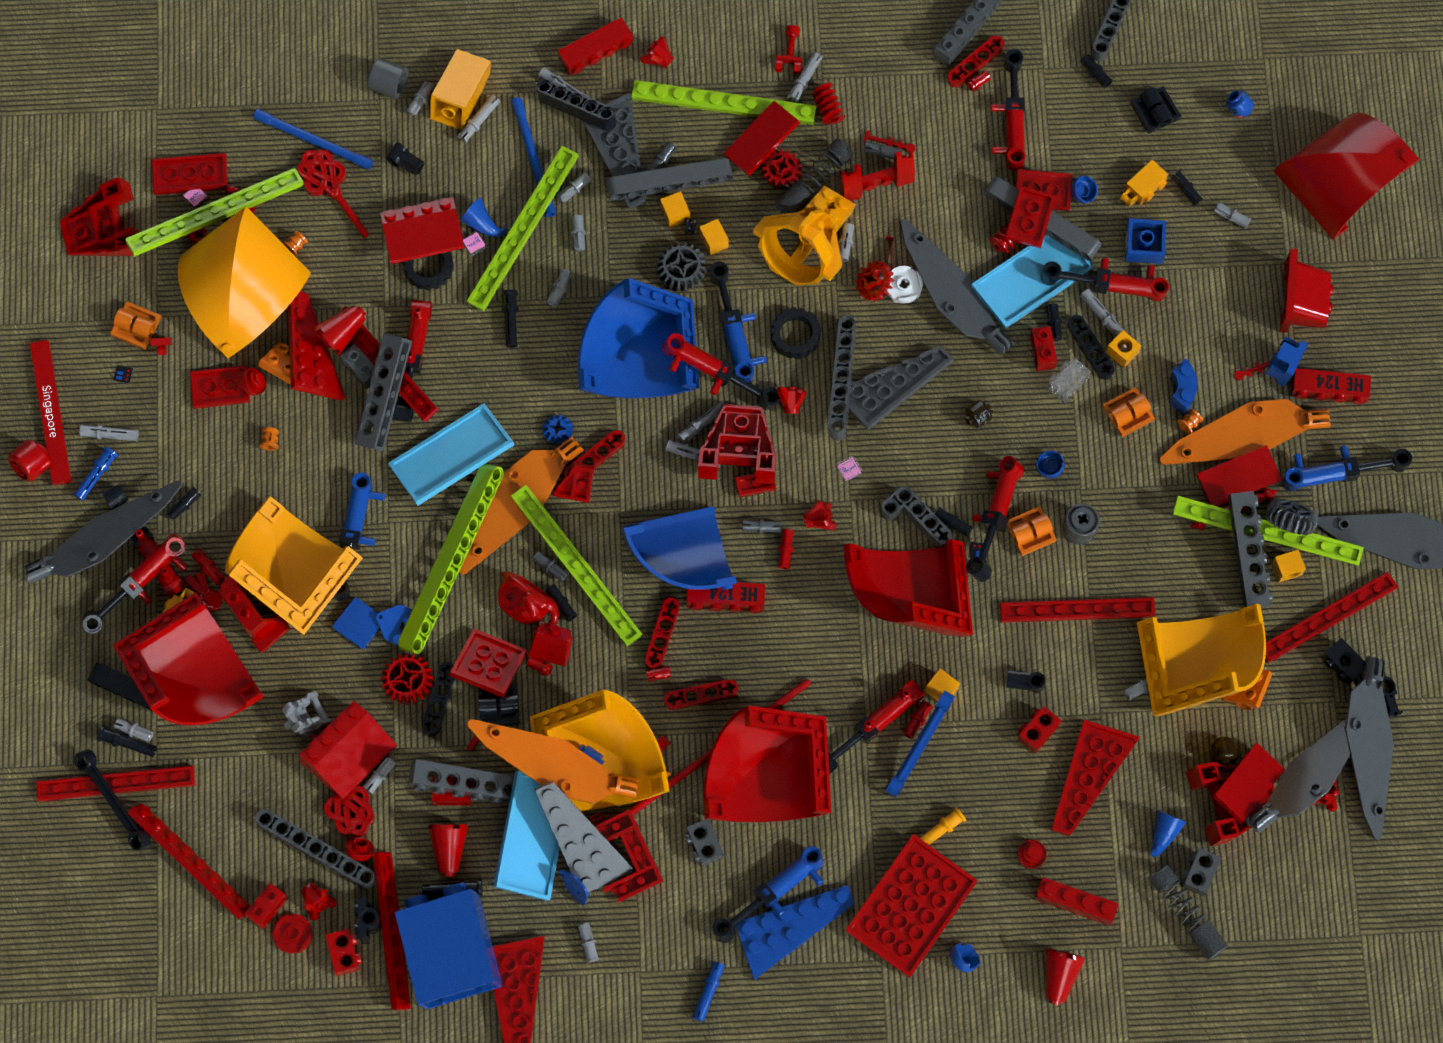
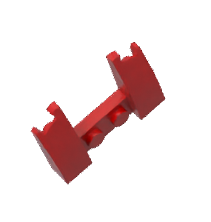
[839,150,915,201]
[595,809,665,903]

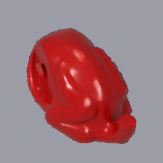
[498,571,559,625]

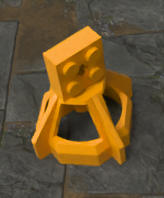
[753,185,856,286]

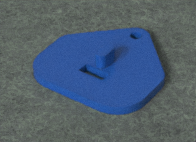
[376,605,412,645]
[559,869,589,905]

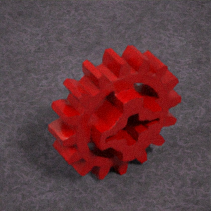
[762,148,802,189]
[855,260,894,302]

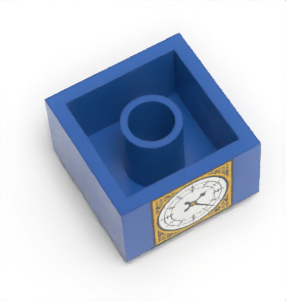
[1125,218,1166,264]

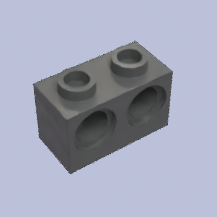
[340,344,375,390]
[685,819,724,867]
[1181,848,1222,897]

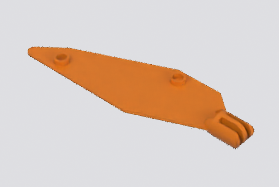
[1160,399,1331,465]
[459,436,584,575]
[467,719,639,804]

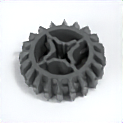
[657,242,707,292]
[1266,499,1318,535]

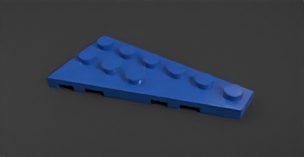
[736,885,854,981]

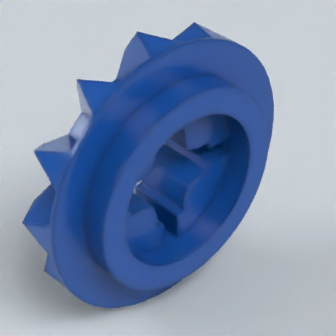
[543,414,573,444]

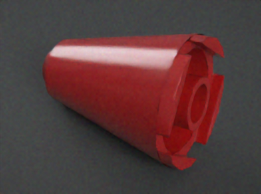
[313,305,366,356]
[428,824,468,876]
[1045,948,1085,1005]

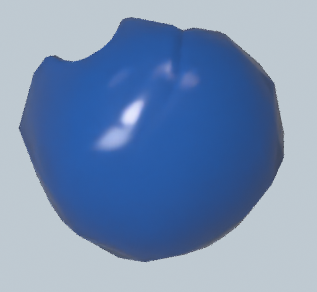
[1070,176,1098,204]
[1036,450,1065,479]
[950,942,980,973]

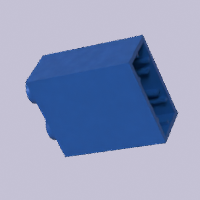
[395,883,503,1010]

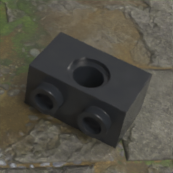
[1322,638,1366,685]

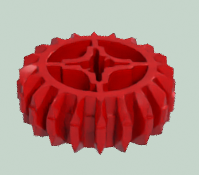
[380,652,434,705]

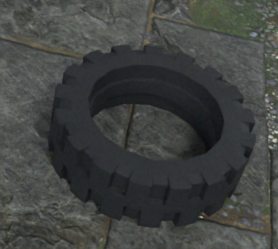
[403,252,454,290]
[771,307,821,359]

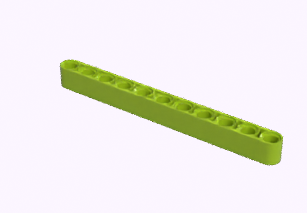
[398,463,504,654]

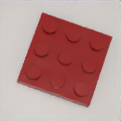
[450,629,527,698]

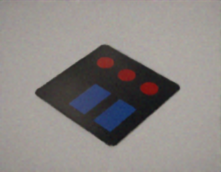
[113,365,133,383]
[970,542,983,558]

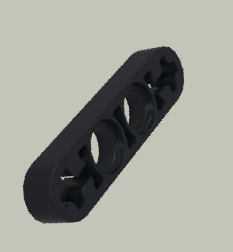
[1067,315,1115,380]
[422,662,455,736]

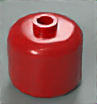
[8,439,51,482]

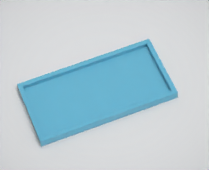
[971,234,1094,329]
[388,403,514,506]
[493,771,560,901]

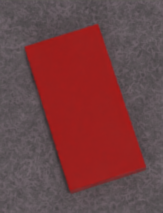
[723,101,800,176]
[152,153,228,195]
[1196,445,1282,507]
[1212,743,1285,824]

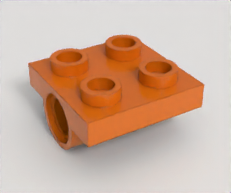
[110,301,162,350]
[258,342,291,384]
[1102,387,1155,438]
[1007,506,1057,557]
[1222,669,1272,710]

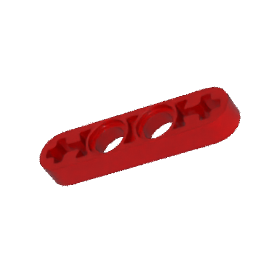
[947,35,1004,88]
[564,430,626,476]
[645,598,680,670]
[664,679,738,710]

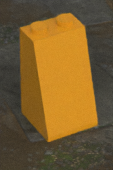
[430,49,491,130]

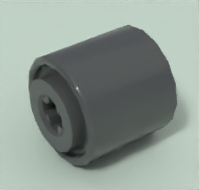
[368,58,409,99]
[1062,503,1100,545]

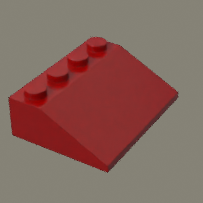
[380,197,465,264]
[299,701,397,800]

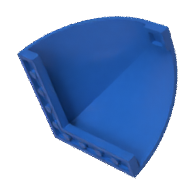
[578,278,699,398]
[620,506,737,590]

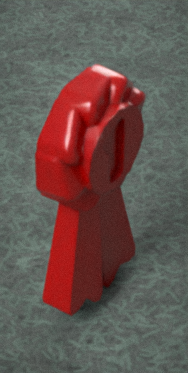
[182,572,222,612]

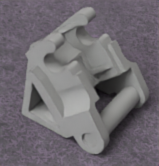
[282,692,332,739]

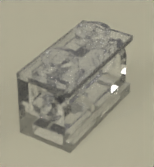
[1047,357,1091,404]

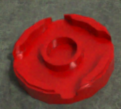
[273,914,313,954]

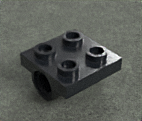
[1131,86,1181,134]
[478,685,520,726]
[354,897,381,944]

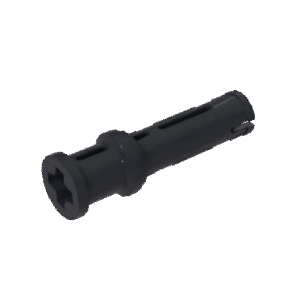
[501,290,519,348]
[97,725,158,758]
[422,878,483,896]

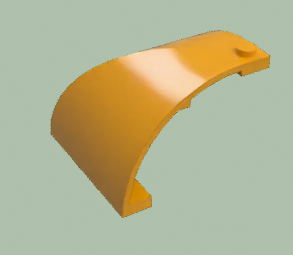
[178,206,311,359]
[225,496,363,635]
[1137,604,1266,716]
[530,689,669,811]

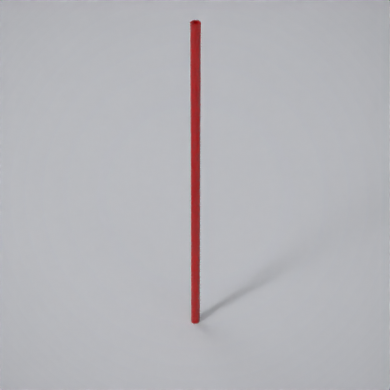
[630,678,811,815]

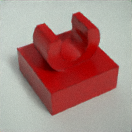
[150,337,173,355]

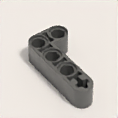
[881,486,952,547]

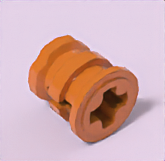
[283,231,308,256]
[1177,409,1203,434]
[259,427,279,451]

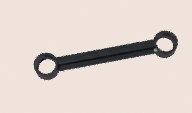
[74,749,151,851]

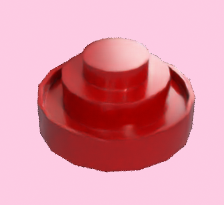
[240,368,266,396]
[344,836,374,861]
[1017,840,1047,869]

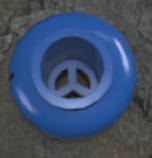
[1226,90,1254,118]

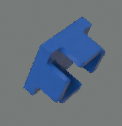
[1266,337,1308,387]

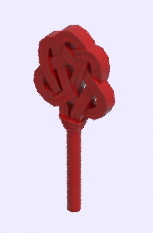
[297,150,369,238]
[309,733,375,837]

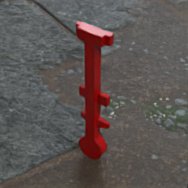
[863,130,916,153]
[1234,361,1270,381]

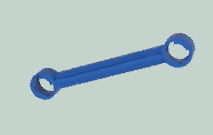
[886,690,956,798]

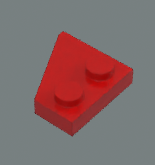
[553,463,595,503]

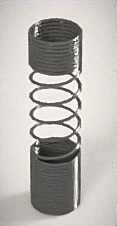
[775,139,853,214]
[1149,865,1228,961]

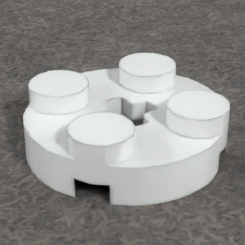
[887,266,923,303]

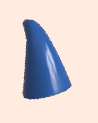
[460,197,508,237]
[1150,809,1186,857]

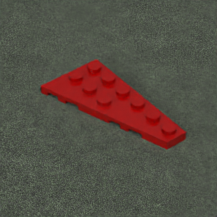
[288,291,346,401]
[1051,719,1140,837]
[493,936,545,1043]

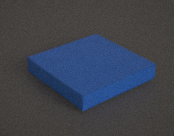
[332,596,382,650]

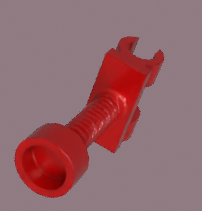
[775,25,802,74]

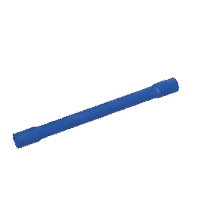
[511,97,556,217]
[253,109,373,170]

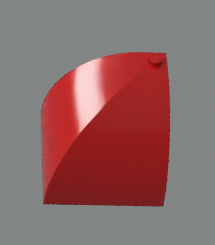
[1274,113,1419,240]
[843,539,973,637]
[113,592,264,725]
[704,706,832,823]

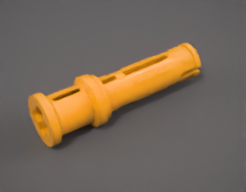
[920,807,967,845]

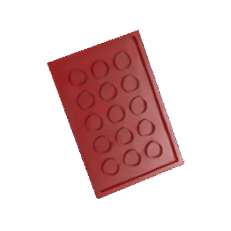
[845,834,978,978]

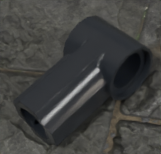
[385,142,425,176]
[1006,671,1045,693]

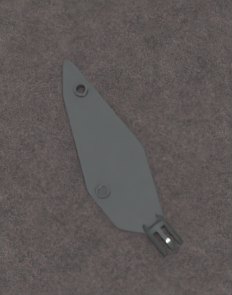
[900,219,1014,355]
[25,481,182,583]
[1317,512,1443,569]
[1345,656,1394,840]
[1246,718,1350,833]

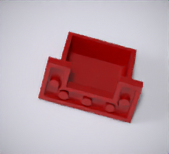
[1279,249,1334,333]
[218,576,291,653]

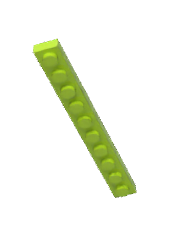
[632,80,816,125]
[467,146,579,312]
[125,168,304,257]
[511,485,642,647]
[1172,496,1364,566]

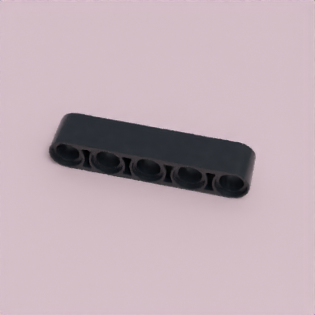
[536,79,617,131]
[87,662,153,711]

